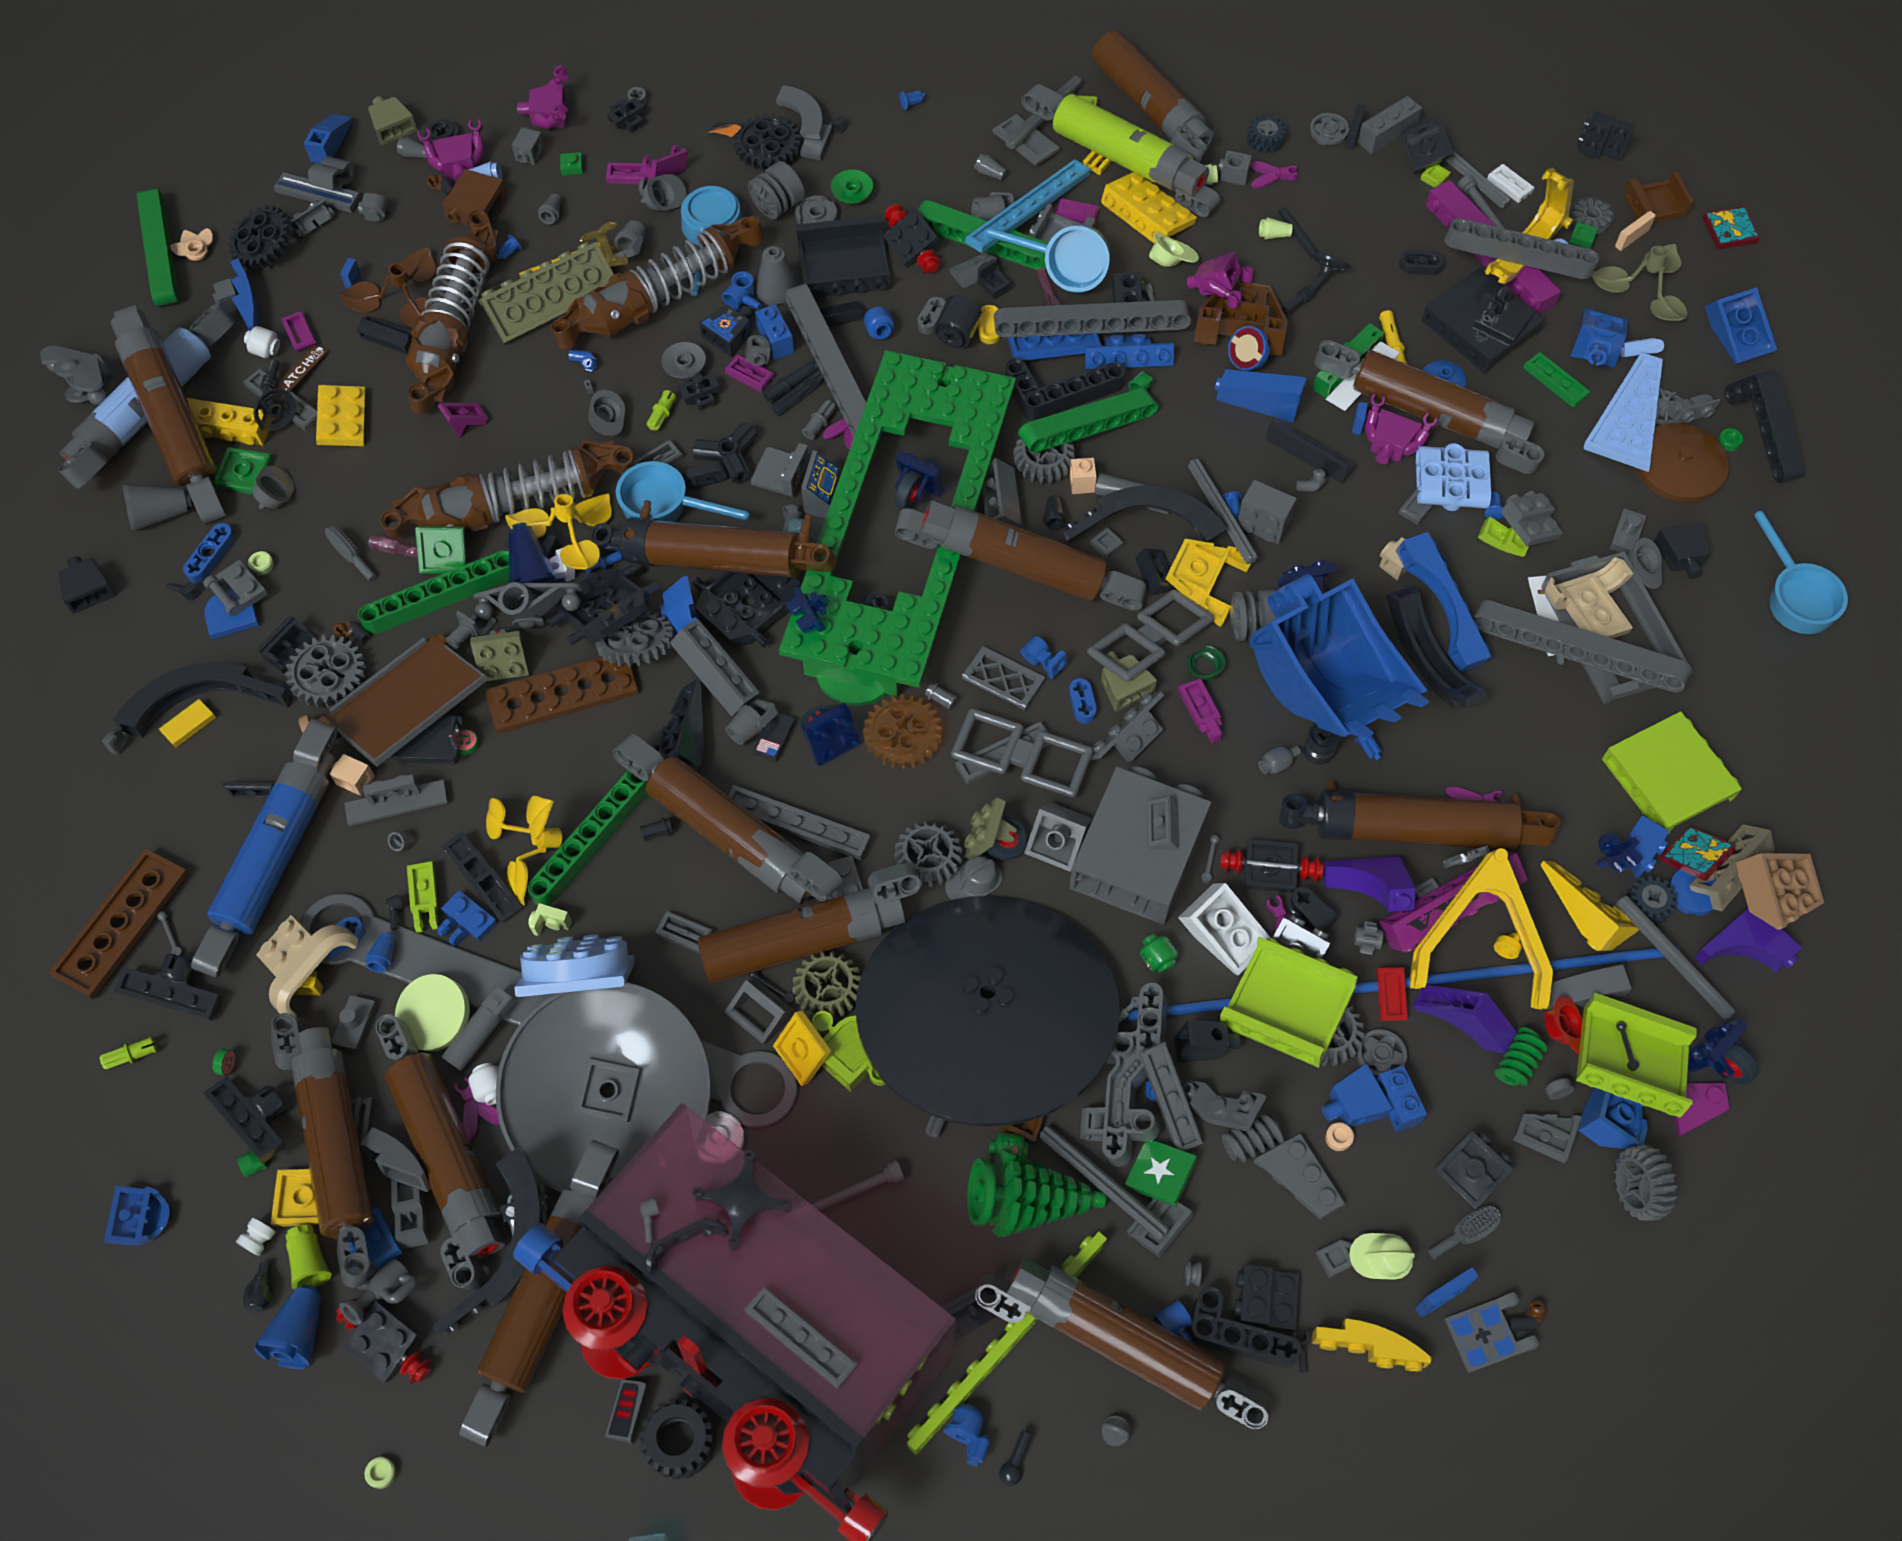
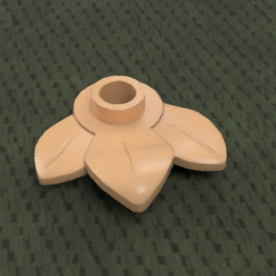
[170,228,213,261]

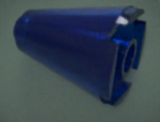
[509,523,557,583]

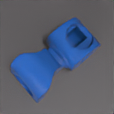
[1020,636,1067,679]

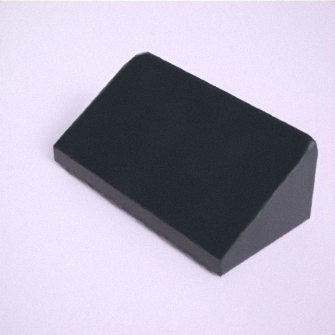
[819,301,863,327]
[1136,548,1176,595]
[222,781,276,798]

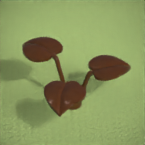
[339,247,436,328]

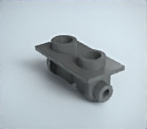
[291,199,335,237]
[1670,394,1721,423]

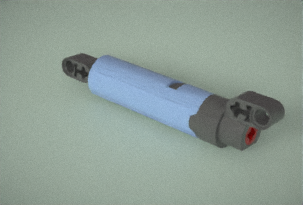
[58,303,234,488]

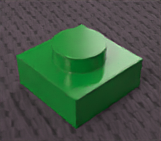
[560,152,583,175]
[1569,222,1598,249]

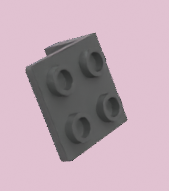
[751,443,809,497]

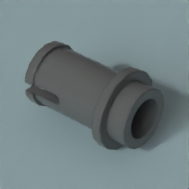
[925,683,957,710]

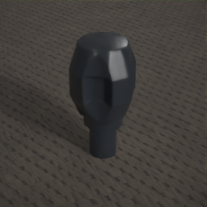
[243,1261,272,1313]

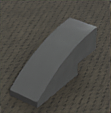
[1546,965,1631,1011]
[360,1127,431,1192]
[391,1159,429,1250]

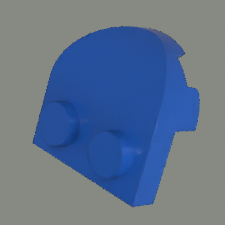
[104,1186,169,1246]

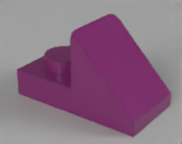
[438,403,488,438]

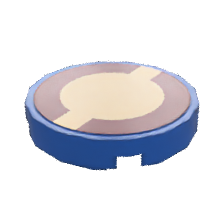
[1228,326,1270,371]

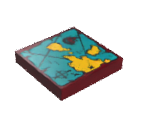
[1702,206,1760,249]
[1660,826,1735,881]

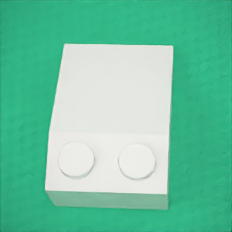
[1178,883,1270,975]

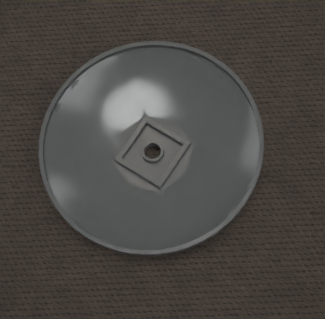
[496,983,711,1199]

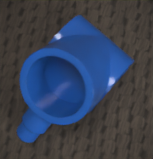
[722,272,761,310]

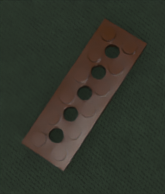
[485,657,639,735]
[48,848,189,1000]

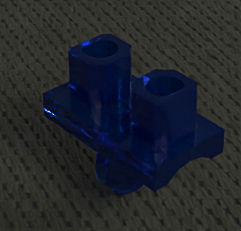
[786,586,829,634]
[1596,833,1644,874]

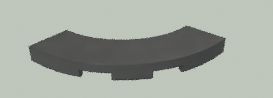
[776,85,824,139]

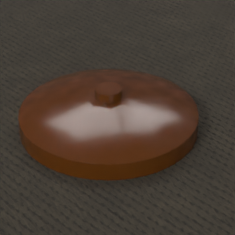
[1635,423,1729,503]

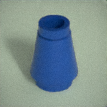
[365,932,395,973]

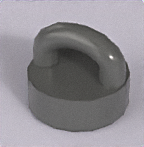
[1101,1416,1130,1447]

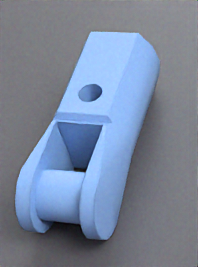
[1620,338,1664,357]

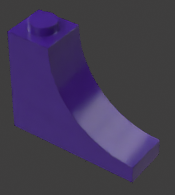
[1323,856,1416,912]
[1694,908,1802,972]
[1412,985,1517,1054]

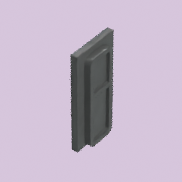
[993,114,1060,166]

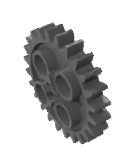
[595,611,674,667]
[285,635,367,708]

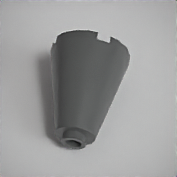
[756,246,799,306]
[123,484,192,530]

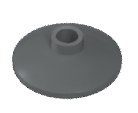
[661,342,706,379]

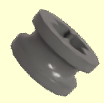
[627,87,647,105]
[1185,1260,1201,1287]

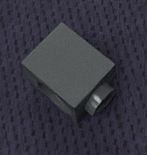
[512,127,544,165]
[1218,150,1252,186]

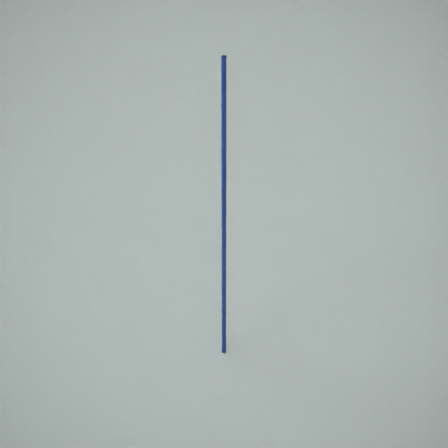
[1122,945,1680,1022]

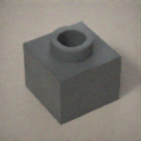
[212,278,237,313]

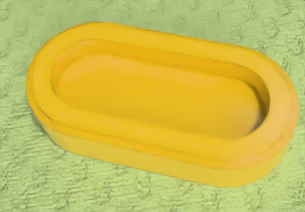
[979,305,1000,344]

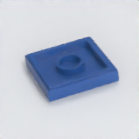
[1415,1267,1478,1317]

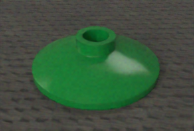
[831,170,873,203]

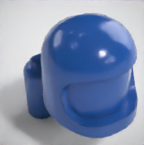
[944,1404,990,1466]

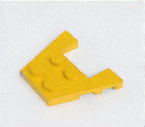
[1166,539,1251,627]

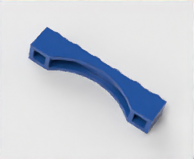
[1396,532,1491,673]

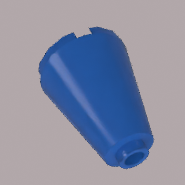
[254,1285,322,1369]

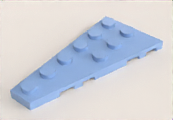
[1584,352,1663,472]

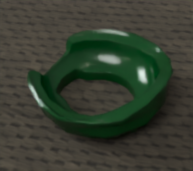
[1187,646,1226,681]

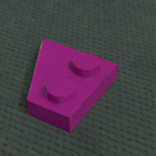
[1673,1083,1730,1137]

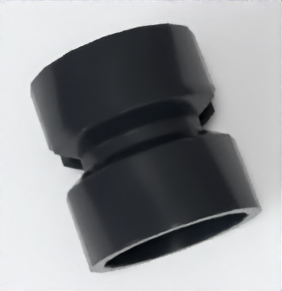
[1303,723,1340,765]

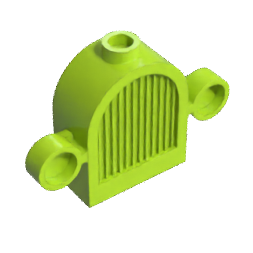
[812,1011,885,1092]

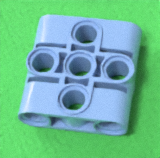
[1416,443,1491,511]

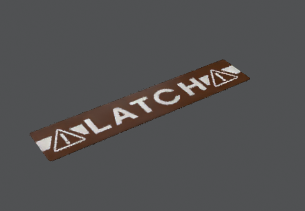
[272,345,328,400]

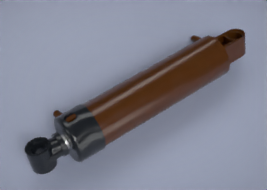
[590,500,837,578]
[1279,781,1560,851]

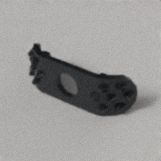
[644,1217,729,1274]

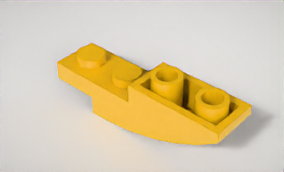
[1312,1318,1431,1371]

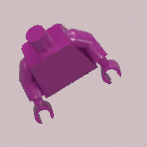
[517,65,568,130]
[417,119,484,182]
[1187,252,1253,308]
[1365,394,1438,464]

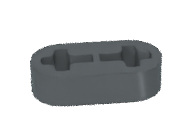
[917,297,946,335]

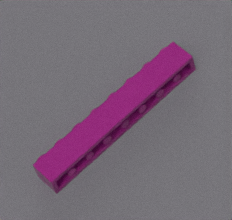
[1426,180,1561,314]

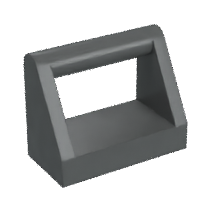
[725,979,795,1045]

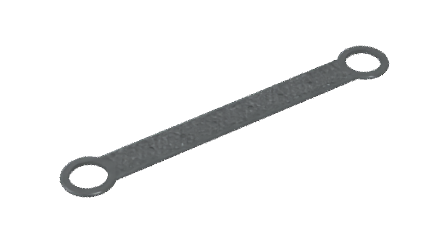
[300,893,798,1128]

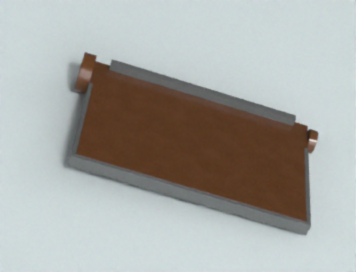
[317,633,487,766]

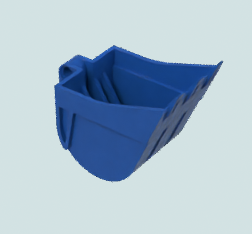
[1250,574,1429,738]

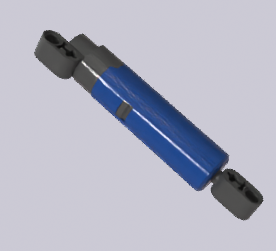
[191,718,338,978]

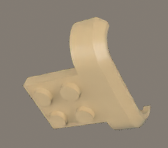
[1545,557,1633,639]
[256,915,358,1018]

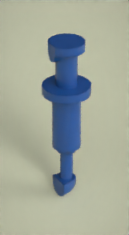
[585,551,622,574]

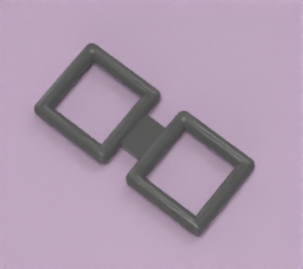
[1087,589,1214,682]
[951,708,1093,798]

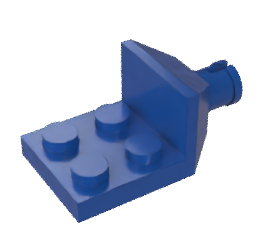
[1570,308,1628,368]

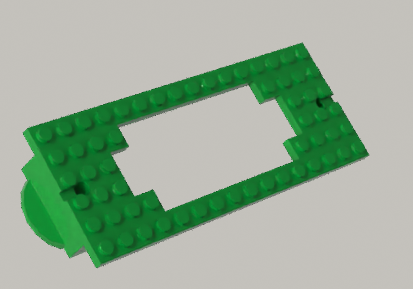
[779,350,1016,706]

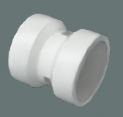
[236,1218,275,1256]

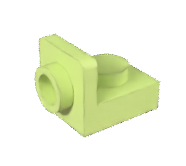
[529,903,572,936]

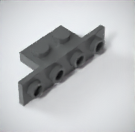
[1090,692,1164,762]
[344,774,448,826]

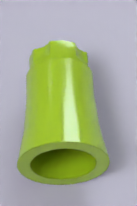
[286,1224,332,1290]

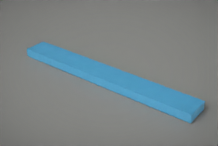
[965,159,1091,253]

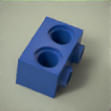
[755,304,794,360]
[1376,1065,1427,1133]

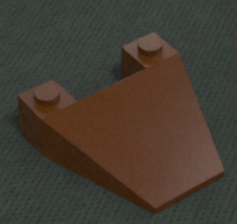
[1194,280,1288,356]

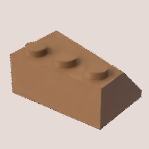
[1736,853,1824,930]

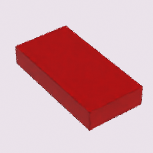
[1376,968,1408,1021]

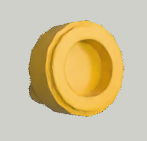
[1494,933,1522,959]

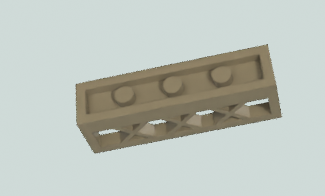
[1690,824,1775,911]

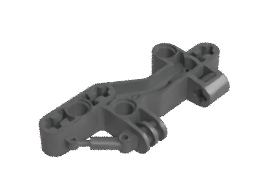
[1080,983,1168,1167]

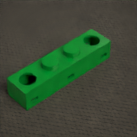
[1312,323,1384,398]

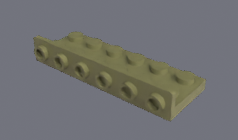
[479,241,614,344]

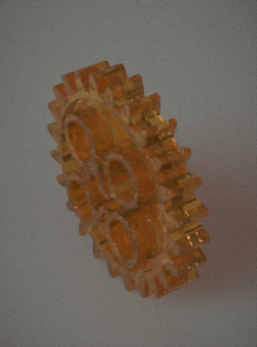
[863,694,942,769]

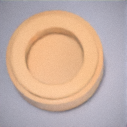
[1325,1122,1354,1151]

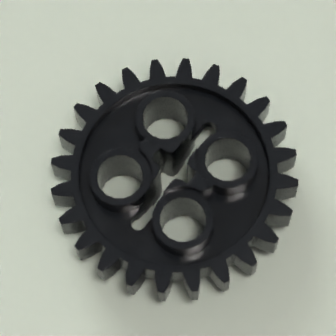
[733,113,801,170]
[228,204,294,270]

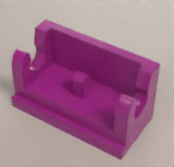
[640,144,688,179]

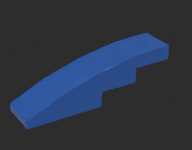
[230,258,260,331]

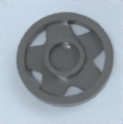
[1310,113,1349,146]
[1356,1029,1407,1078]

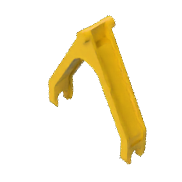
[1485,168,1574,284]
[1409,848,1553,1010]

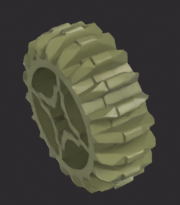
[792,951,861,1020]

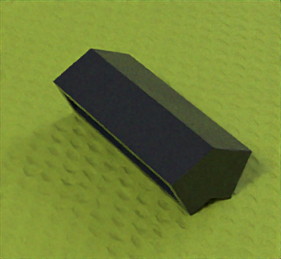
[356,315,413,355]

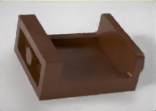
[442,169,507,226]
[1623,171,1693,223]

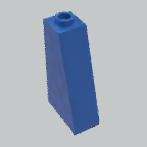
[1214,369,1306,423]

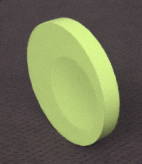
[395,974,469,1051]

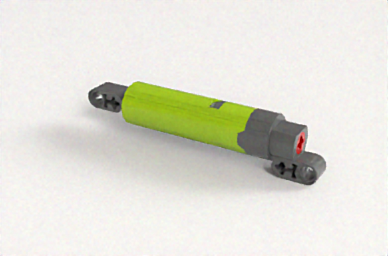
[1021,84,1220,217]

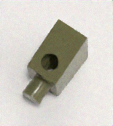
[368,96,417,145]
[1101,651,1157,712]

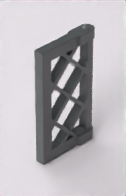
[962,646,1045,711]

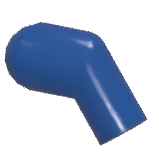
[569,350,597,371]

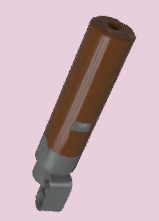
[1092,30,1215,163]
[697,863,921,984]

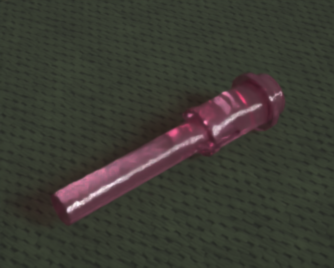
[1037,268,1060,306]
[368,533,418,558]

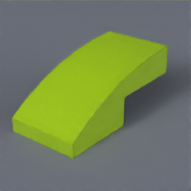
[1477,517,1529,557]

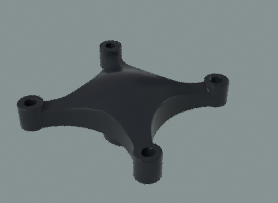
[692,1149,792,1251]

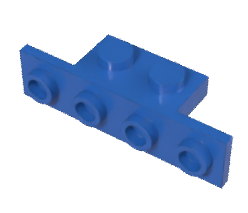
[1085,334,1174,369]

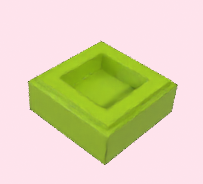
[1421,164,1451,188]

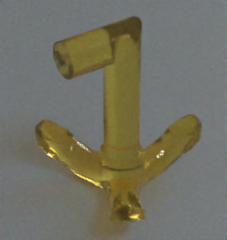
[579,222,628,266]

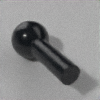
[999,1430,1032,1486]

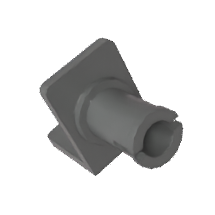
[445,611,497,649]

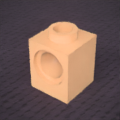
[1069,458,1096,494]
[330,754,375,796]

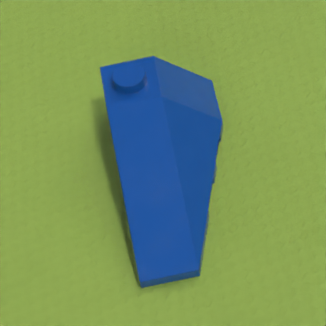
[660,576,697,636]
[1578,1087,1648,1149]

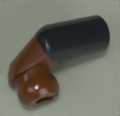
[426,175,453,196]
[333,621,371,643]
[1507,1301,1546,1331]

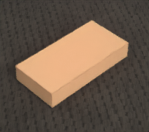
[1615,211,1656,251]

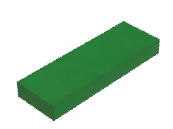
[1523,352,1591,408]

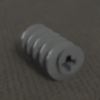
[1221,1113,1284,1163]

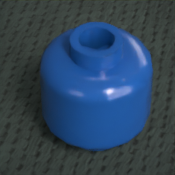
[864,306,895,340]

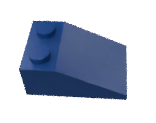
[1705,287,1777,364]

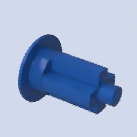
[899,90,925,110]
[497,235,522,260]
[1222,492,1242,521]
[1485,492,1504,520]
[1354,730,1382,761]

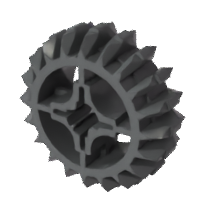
[1014,440,1075,484]
[894,820,962,888]
[1321,1005,1364,1067]
[1613,1145,1679,1221]

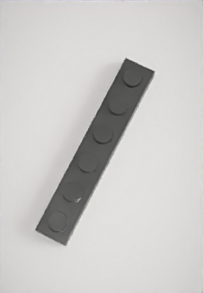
[728,785,871,860]

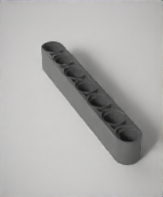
[1444,218,1599,279]

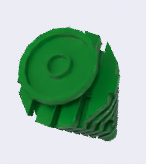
[967,1150,1106,1237]

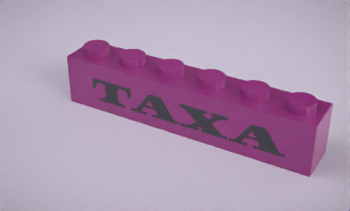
[1379,851,1528,952]

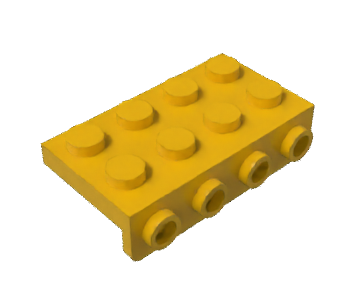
[1101,172,1197,243]

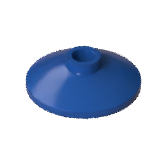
[1423,360,1466,387]

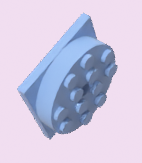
[515,934,635,997]

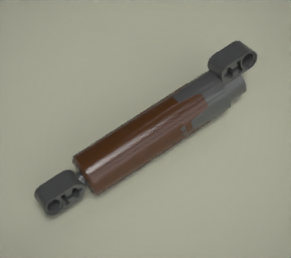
[612,734,842,905]

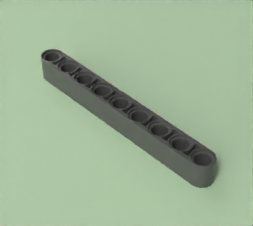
[784,283,866,438]
[993,300,1191,338]
[1473,600,1691,692]

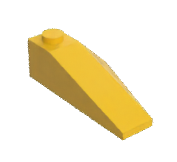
[1541,861,1639,951]

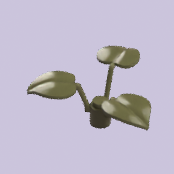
[1591,243,1687,321]

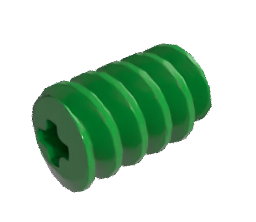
[1494,1027,1548,1086]

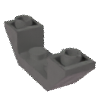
[1182,1080,1266,1131]

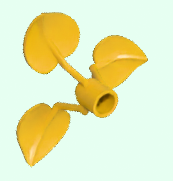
[506,493,612,569]
[486,796,562,906]

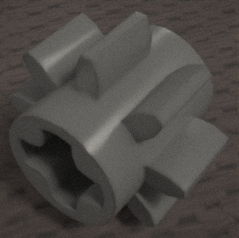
[1353,921,1383,955]

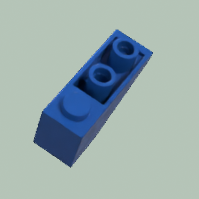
[304,114,354,163]

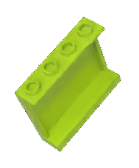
[1602,711,1742,834]
[1220,936,1358,1068]
[1576,992,1697,1118]

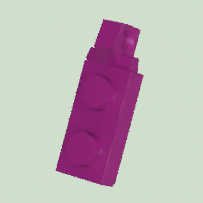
[1177,679,1222,744]

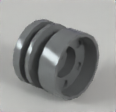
[748,161,805,220]
[1230,589,1277,642]

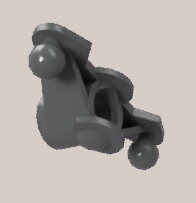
[40,346,111,405]
[473,582,582,629]

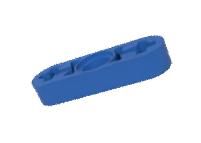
[183,523,235,583]

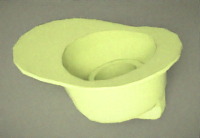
[1149,232,1199,267]
[1349,1233,1415,1279]

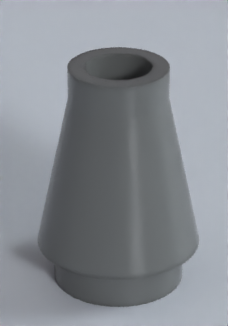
[397,136,427,159]
[974,153,1007,181]
[538,193,562,224]

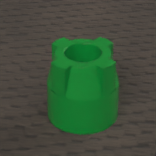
[1128,371,1153,391]
[237,1152,267,1178]

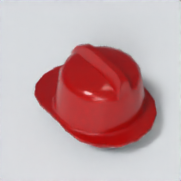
[1543,996,1583,1055]

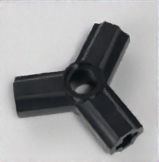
[693,422,758,484]

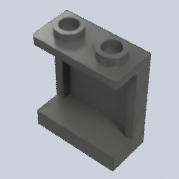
[1029,203,1096,243]

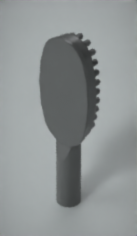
[325,526,376,581]
[1428,1206,1501,1260]

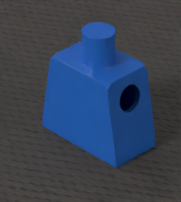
[1321,1064,1392,1127]

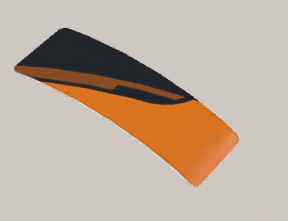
[706,122,741,137]

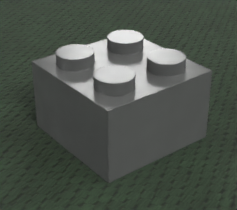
[1237,480,1297,545]

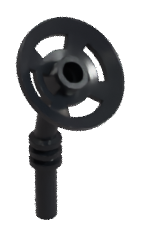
[1282,251,1351,314]
[254,359,296,431]

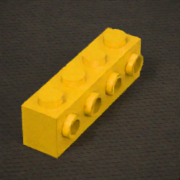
[187,398,269,446]

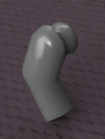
[1295,469,1326,492]

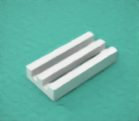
[1487,164,1534,203]

